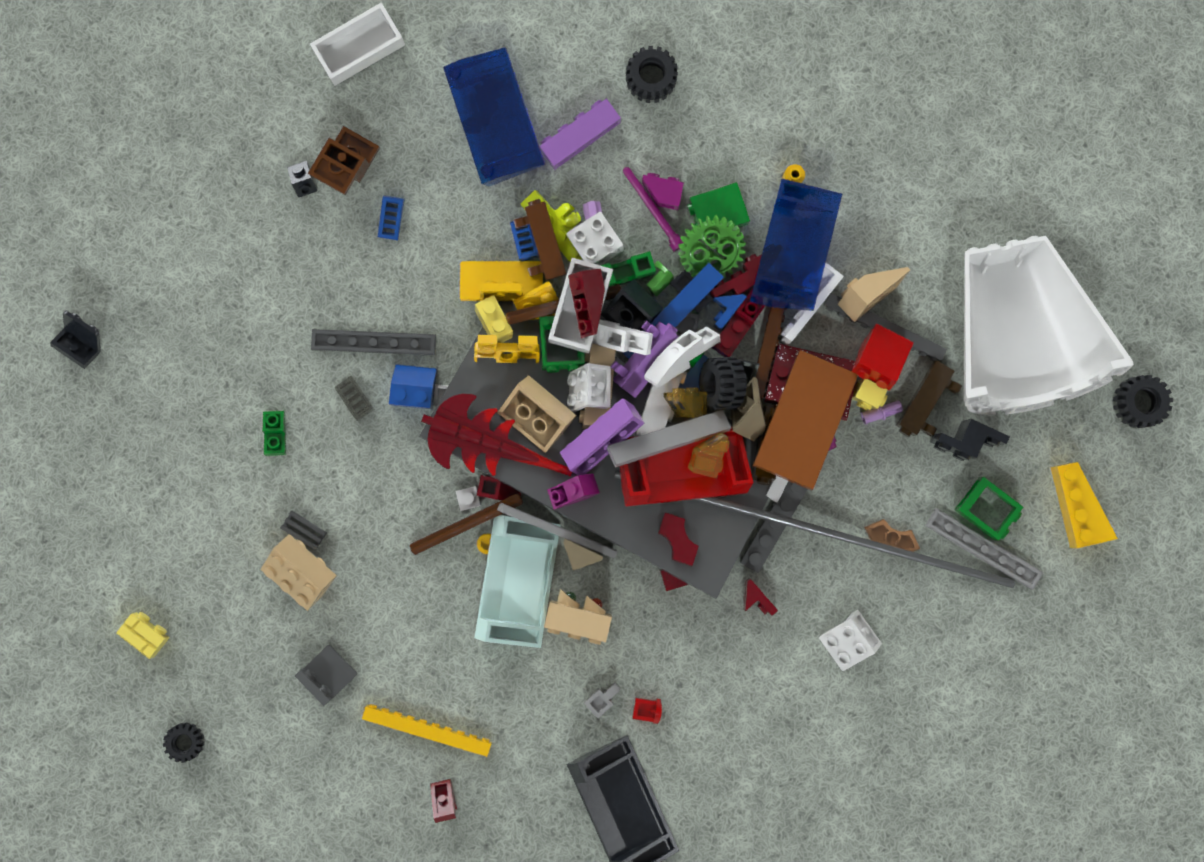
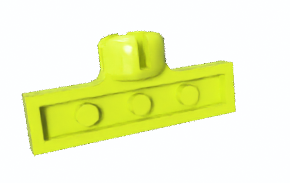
[520,190,582,262]

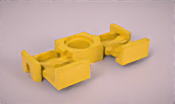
[474,335,540,363]

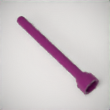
[623,167,684,252]

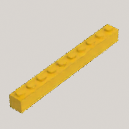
[362,704,492,757]

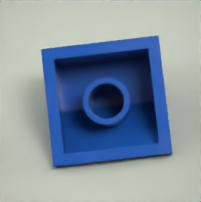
[389,365,437,410]

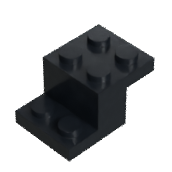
[930,419,1010,461]

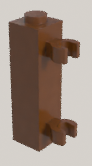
[513,199,566,280]

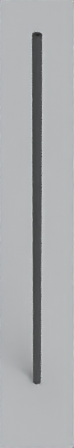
[614,469,1015,588]

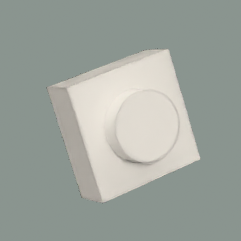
[456,486,481,511]

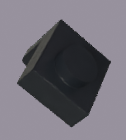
[287,161,317,198]

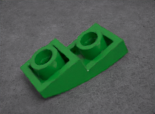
[262,411,286,456]

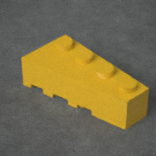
[1050,462,1118,548]

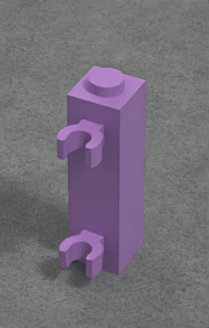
[611,321,679,398]

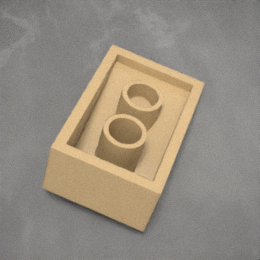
[838,267,910,322]

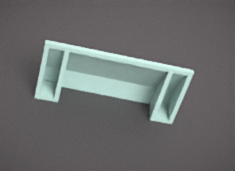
[474,515,561,648]

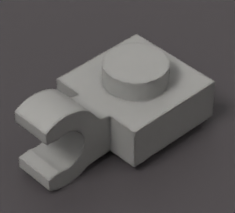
[584,682,620,718]

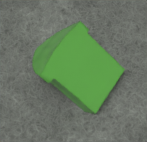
[646,261,674,297]

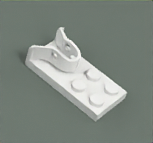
[780,263,844,345]

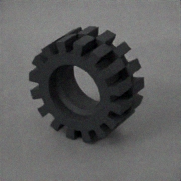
[163,722,205,763]

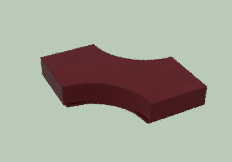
[658,512,699,567]

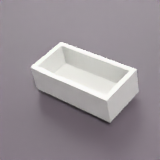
[310,3,405,86]
[548,258,613,354]

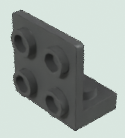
[295,645,357,706]

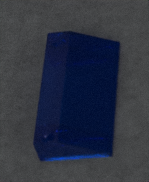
[443,47,545,186]
[750,179,843,311]

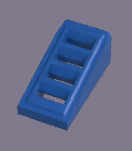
[378,195,405,240]
[510,221,539,261]

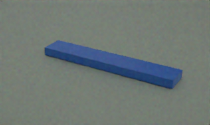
[622,263,724,359]

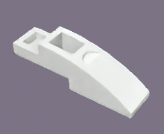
[592,319,653,355]
[644,327,721,388]

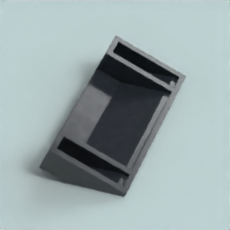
[566,735,679,862]

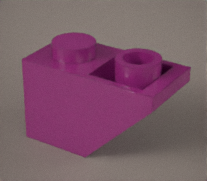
[642,173,684,211]
[547,473,600,510]

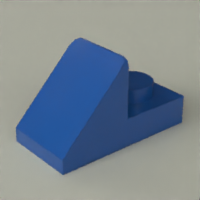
[713,294,747,332]

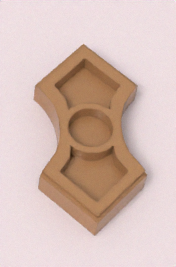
[864,519,920,552]

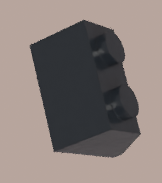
[601,279,663,331]

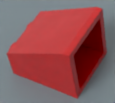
[852,323,914,391]

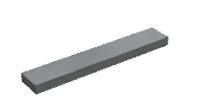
[607,410,731,467]
[497,503,617,558]
[925,508,1044,590]

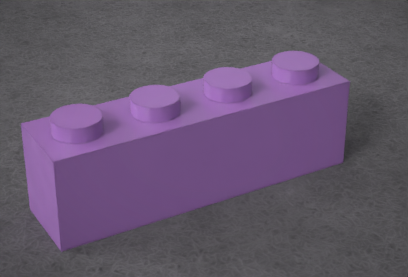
[540,98,621,170]
[560,398,645,475]

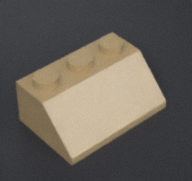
[497,375,577,453]

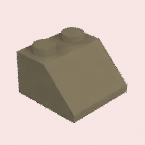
[730,377,766,441]

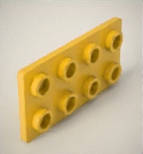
[460,261,543,301]

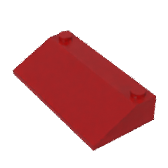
[620,427,754,507]

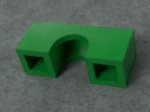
[601,251,656,287]

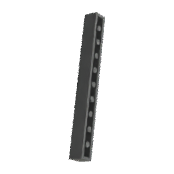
[823,293,947,362]

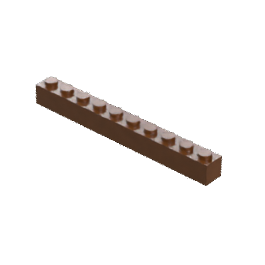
[755,271,794,399]

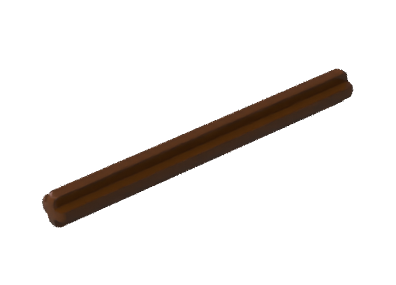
[506,285,622,325]
[410,493,523,555]

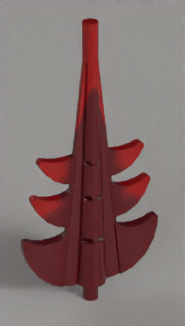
[421,394,572,477]

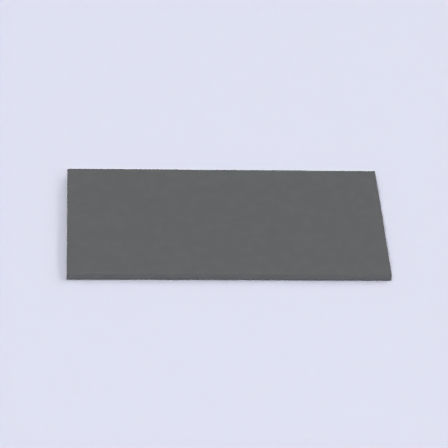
[419,301,773,599]

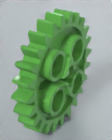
[678,215,746,279]

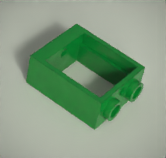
[538,316,585,373]
[954,477,1024,540]

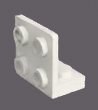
[567,212,624,266]
[567,363,611,413]
[819,610,882,671]

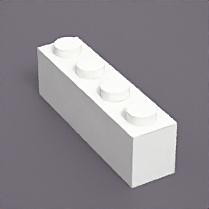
[635,371,687,436]

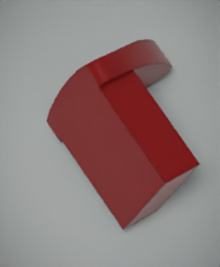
[633,697,662,724]

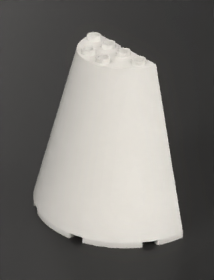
[964,236,1134,415]

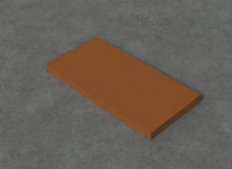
[753,350,858,491]

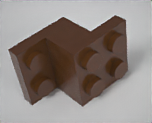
[308,126,380,195]

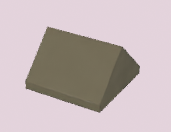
[563,538,603,571]

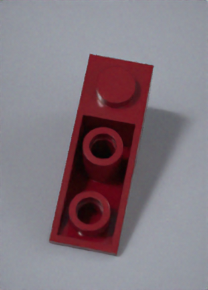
[568,268,605,338]

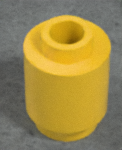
[782,164,805,189]

